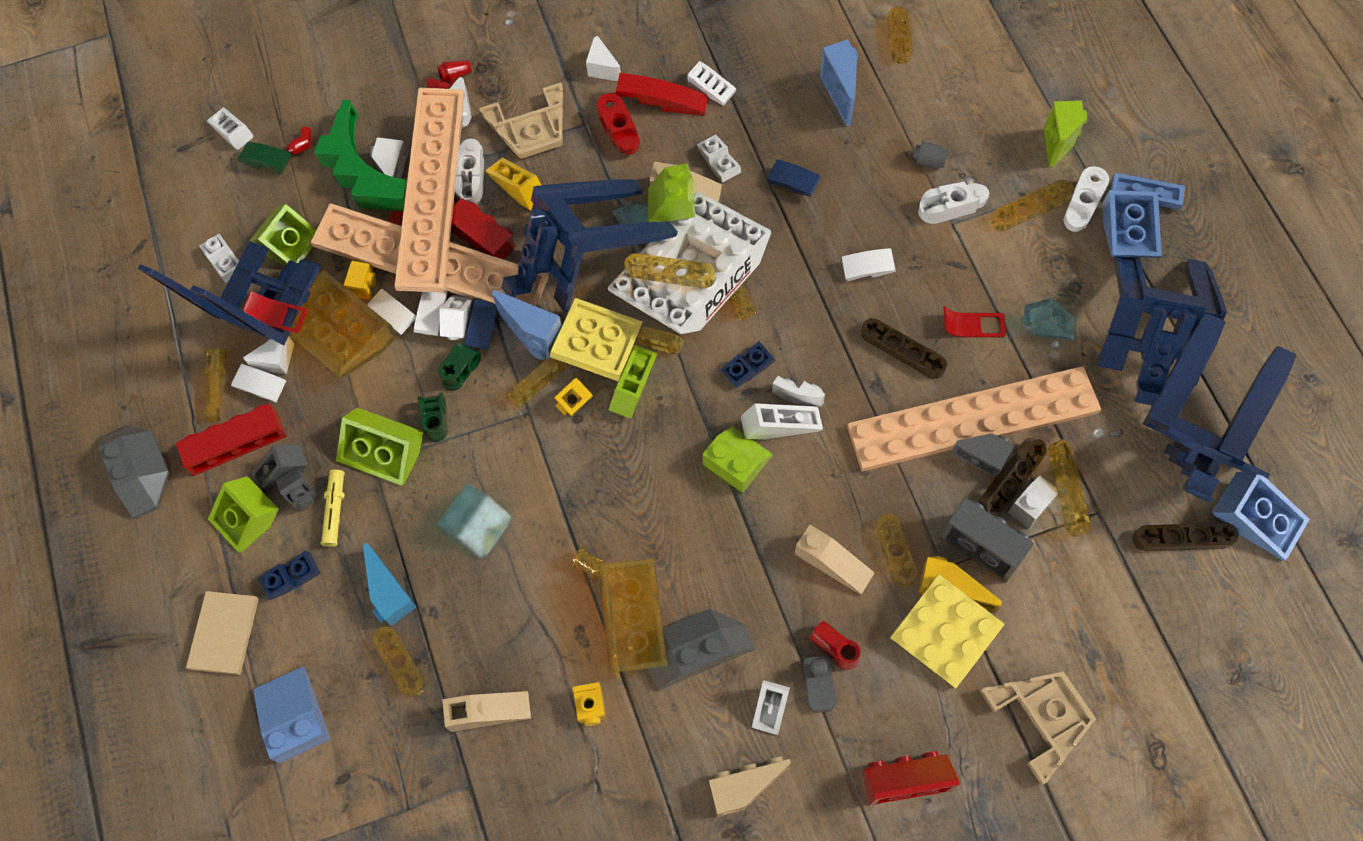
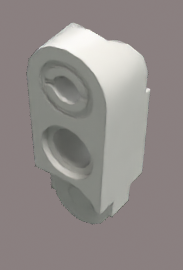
[455,139,484,204]
[1063,166,1109,232]
[918,182,989,224]

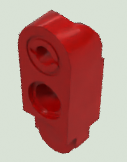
[596,93,640,155]

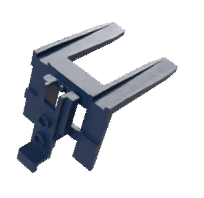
[501,179,678,313]
[137,241,321,346]
[1097,257,1227,406]
[1142,314,1296,502]

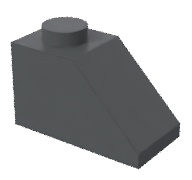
[951,433,1015,478]
[251,444,308,493]

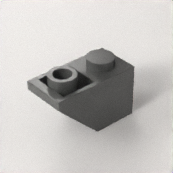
[276,467,319,512]

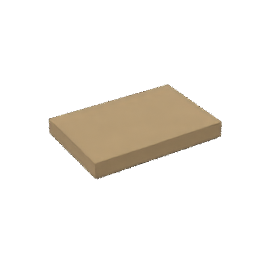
[186,591,259,675]

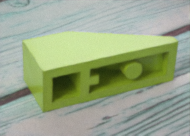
[609,345,658,419]

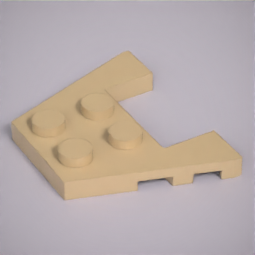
[479,83,563,159]
[980,671,1096,786]

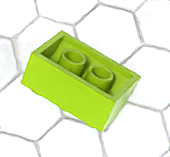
[336,408,423,486]

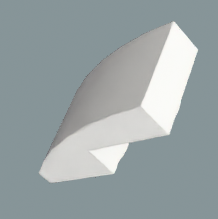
[697,135,741,183]
[199,234,239,283]
[842,248,896,281]
[366,289,416,335]
[414,291,447,336]
[231,364,286,402]
[772,376,825,407]

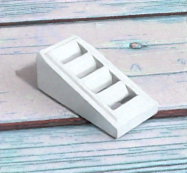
[688,61,736,106]
[207,107,253,150]

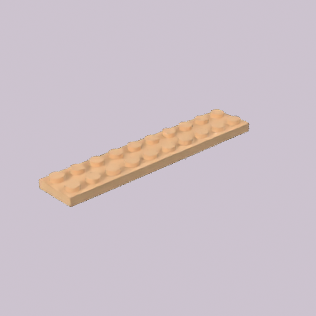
[395,88,465,293]
[311,203,548,307]
[847,366,1101,472]

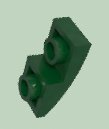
[237,142,291,175]

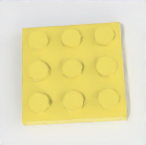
[550,298,643,381]
[890,574,1005,688]

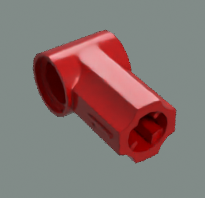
[809,620,861,670]

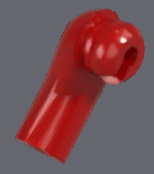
[426,77,456,89]
[286,126,312,155]

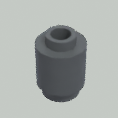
[913,141,948,169]

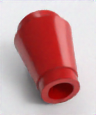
[437,60,472,83]

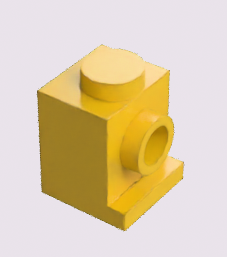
[344,261,376,300]
[554,378,593,417]
[573,682,606,726]

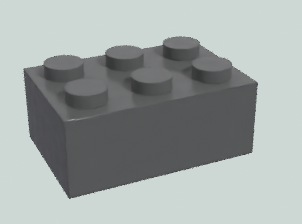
[940,498,1034,582]

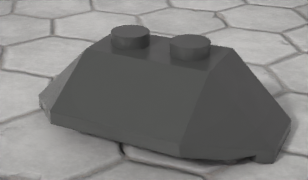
[98,426,169,519]
[648,609,755,691]

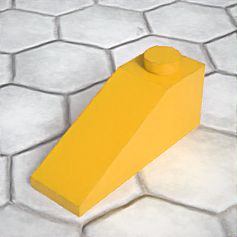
[485,157,541,211]
[918,556,1002,613]

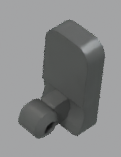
[803,656,836,713]

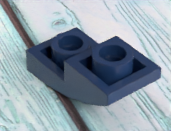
[767,160,821,197]
[464,299,497,351]
[720,341,776,388]
[258,551,320,600]

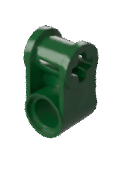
[438,342,481,391]
[418,392,448,442]

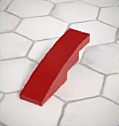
[616,72,708,116]

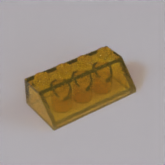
[598,558,667,673]

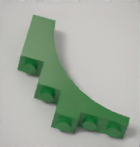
[314,100,407,212]

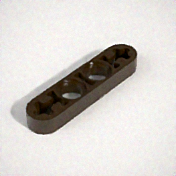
[861,318,947,379]
[978,438,1047,516]
[1133,523,1238,551]

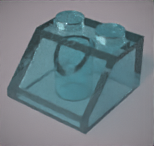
[437,483,513,559]

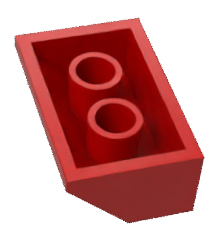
[862,751,960,806]

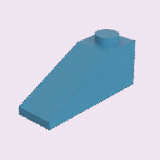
[363,543,416,626]

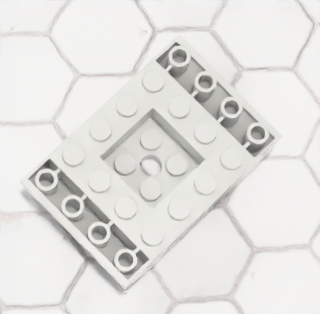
[608,191,771,334]

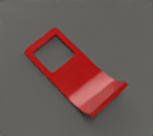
[242,291,308,334]
[943,306,1006,337]

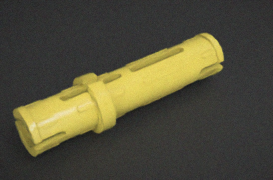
[321,470,345,547]

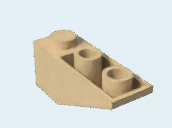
[442,691,531,732]
[709,757,791,817]

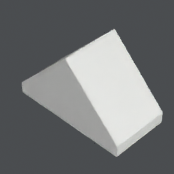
[586,36,621,81]
[243,337,294,374]
[752,680,790,735]

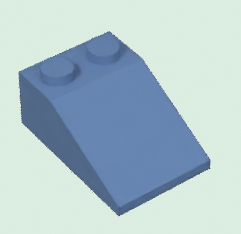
[820,39,858,127]
[1102,190,1162,258]
[492,290,562,361]
[1212,472,1310,561]
[253,666,331,763]

